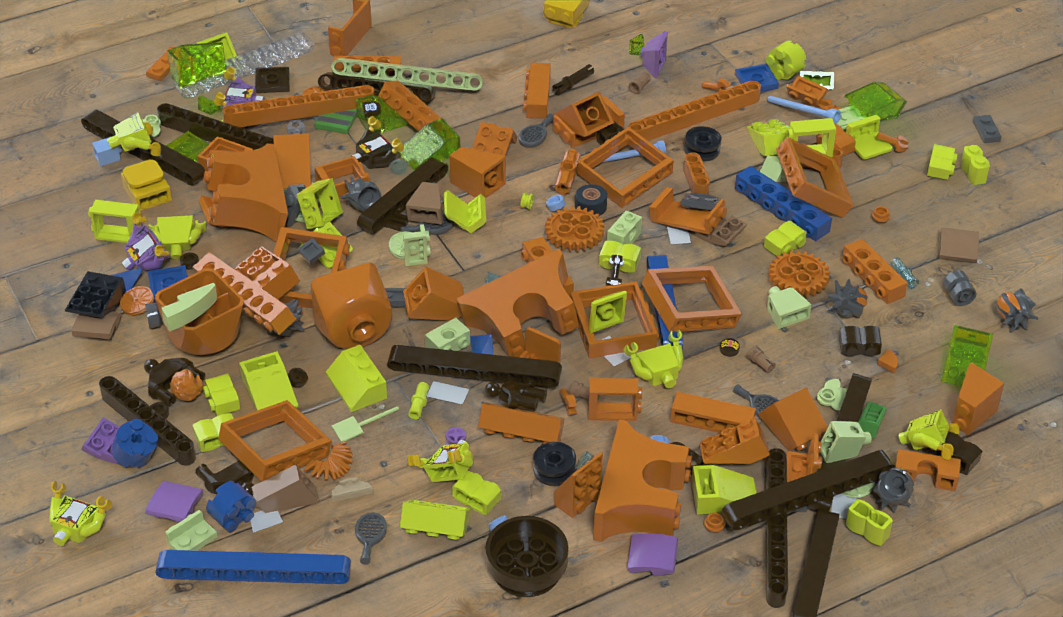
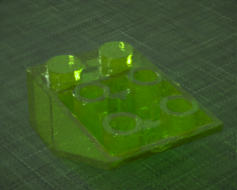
[167,42,226,88]
[844,81,907,119]
[356,95,410,133]
[398,118,460,170]
[941,325,993,386]

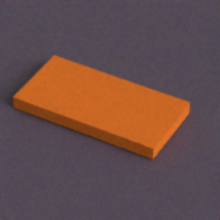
[273,134,311,195]

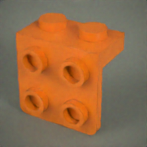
[472,122,518,156]
[519,327,561,363]
[786,434,822,482]

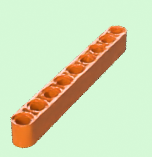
[629,81,761,141]
[223,85,374,127]

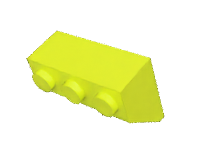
[326,345,387,412]
[400,499,472,540]

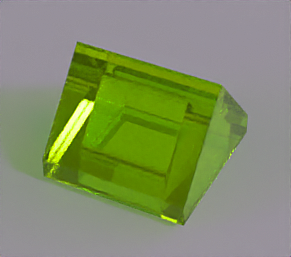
[629,34,644,55]
[198,96,221,115]

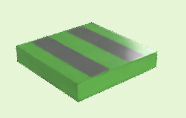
[314,109,359,134]

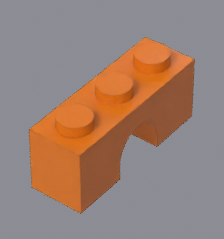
[895,449,961,491]

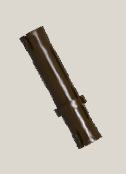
[552,64,594,95]

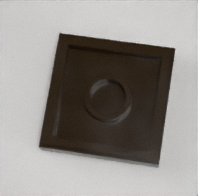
[255,66,290,93]

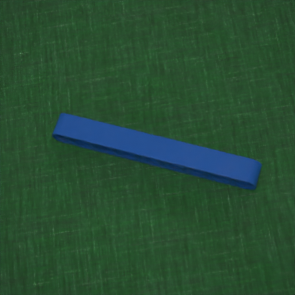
[155,550,351,584]

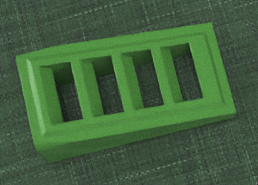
[858,401,887,438]

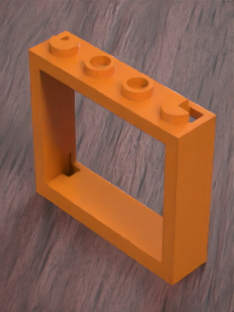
[577,127,674,208]
[776,137,854,218]
[273,227,350,308]
[642,266,742,332]
[570,281,660,358]
[218,400,332,481]

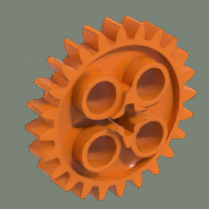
[545,206,604,252]
[768,250,830,298]

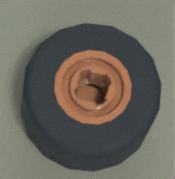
[575,184,608,216]

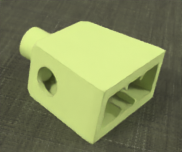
[767,286,811,329]
[821,421,872,463]

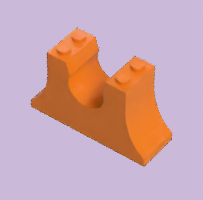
[204,143,288,241]
[457,248,579,357]
[593,420,692,542]

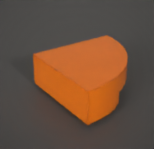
[877,349,898,373]

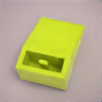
[746,119,790,156]
[239,351,299,411]
[691,465,756,515]

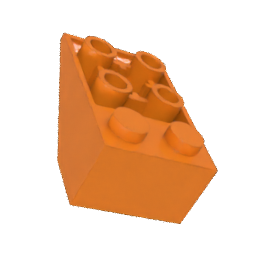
[234,247,300,299]
[700,418,770,464]
[554,452,603,518]

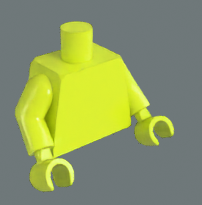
[149,215,206,259]
[624,330,683,389]

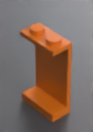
[328,0,372,56]
[552,96,625,148]
[649,187,727,234]

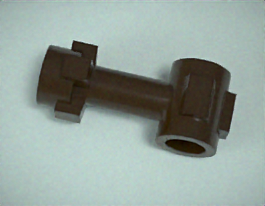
[606,255,624,286]

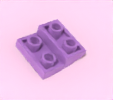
[81,417,120,464]
[145,481,203,522]
[628,533,678,576]

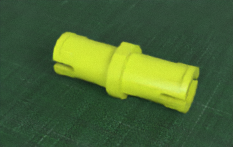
[408,382,430,420]

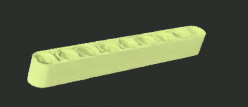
[332,58,483,90]

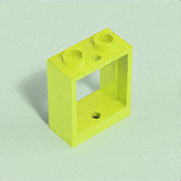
[787,118,836,157]
[296,178,343,229]
[88,199,139,243]

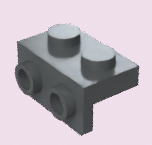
[285,184,306,227]

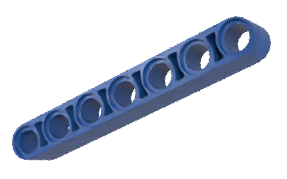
[647,255,683,351]

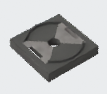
[681,193,721,210]

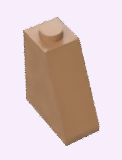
[406,182,443,224]
[252,464,319,513]

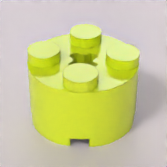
[765,41,806,80]

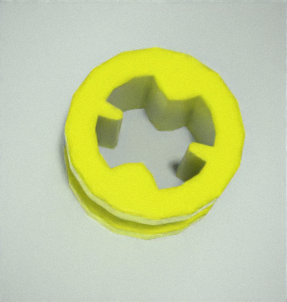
[521,192,534,210]

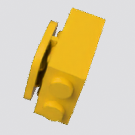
[544,0,589,28]
[121,160,172,211]

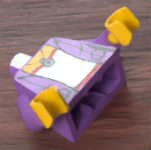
[214,66,265,108]
[122,212,170,271]

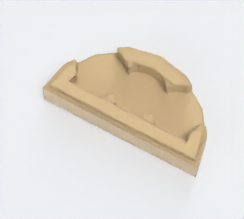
[332,477,373,502]

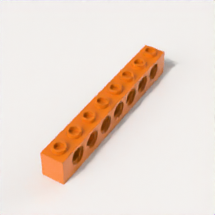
[193,252,296,335]

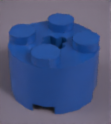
[112,419,158,468]
[206,481,256,532]

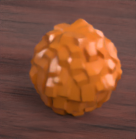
[170,369,203,401]

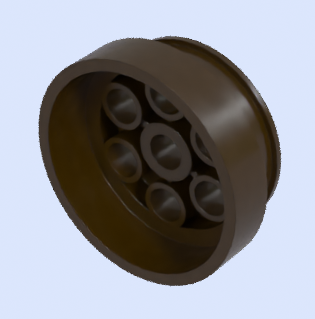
[485,516,569,597]

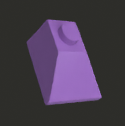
[641,31,668,78]

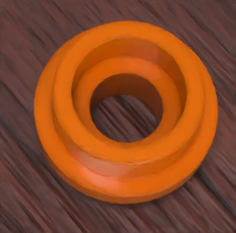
[872,206,890,223]
[704,512,726,533]

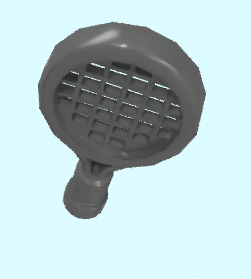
[519,114,554,148]
[400,214,454,235]
[733,384,779,418]
[355,512,387,565]

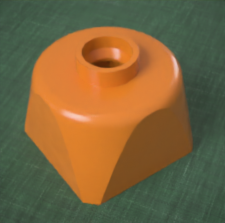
[311,262,392,349]
[155,268,244,355]

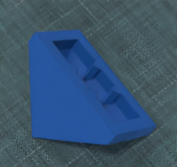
[113,268,142,292]
[470,334,494,355]

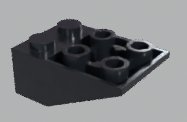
[65,271,126,318]

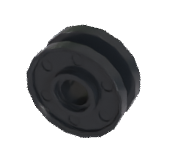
[533,441,577,486]

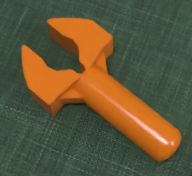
[702,78,731,91]
[818,99,843,111]
[877,132,909,152]
[560,388,578,416]

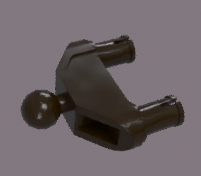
[144,358,205,406]
[485,381,547,411]
[195,451,255,496]

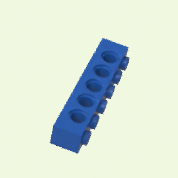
[735,166,832,242]

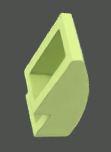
[161,283,217,332]

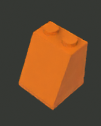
[554,91,614,137]
[449,147,506,199]
[403,266,465,321]
[953,362,1004,435]
[758,387,828,451]

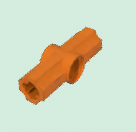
[555,149,580,195]

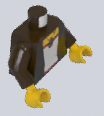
[351,116,404,169]

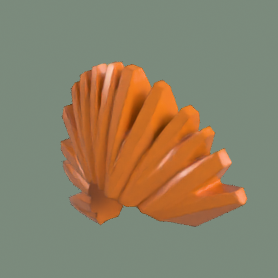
[304,441,353,480]

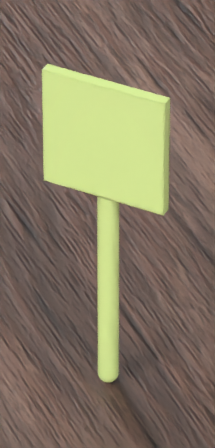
[332,406,399,442]

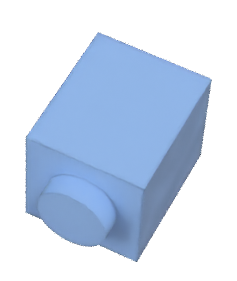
[92,137,122,166]

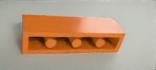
[523,63,551,119]
[670,392,756,433]
[478,402,565,444]

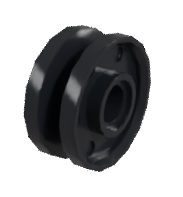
[684,126,722,162]

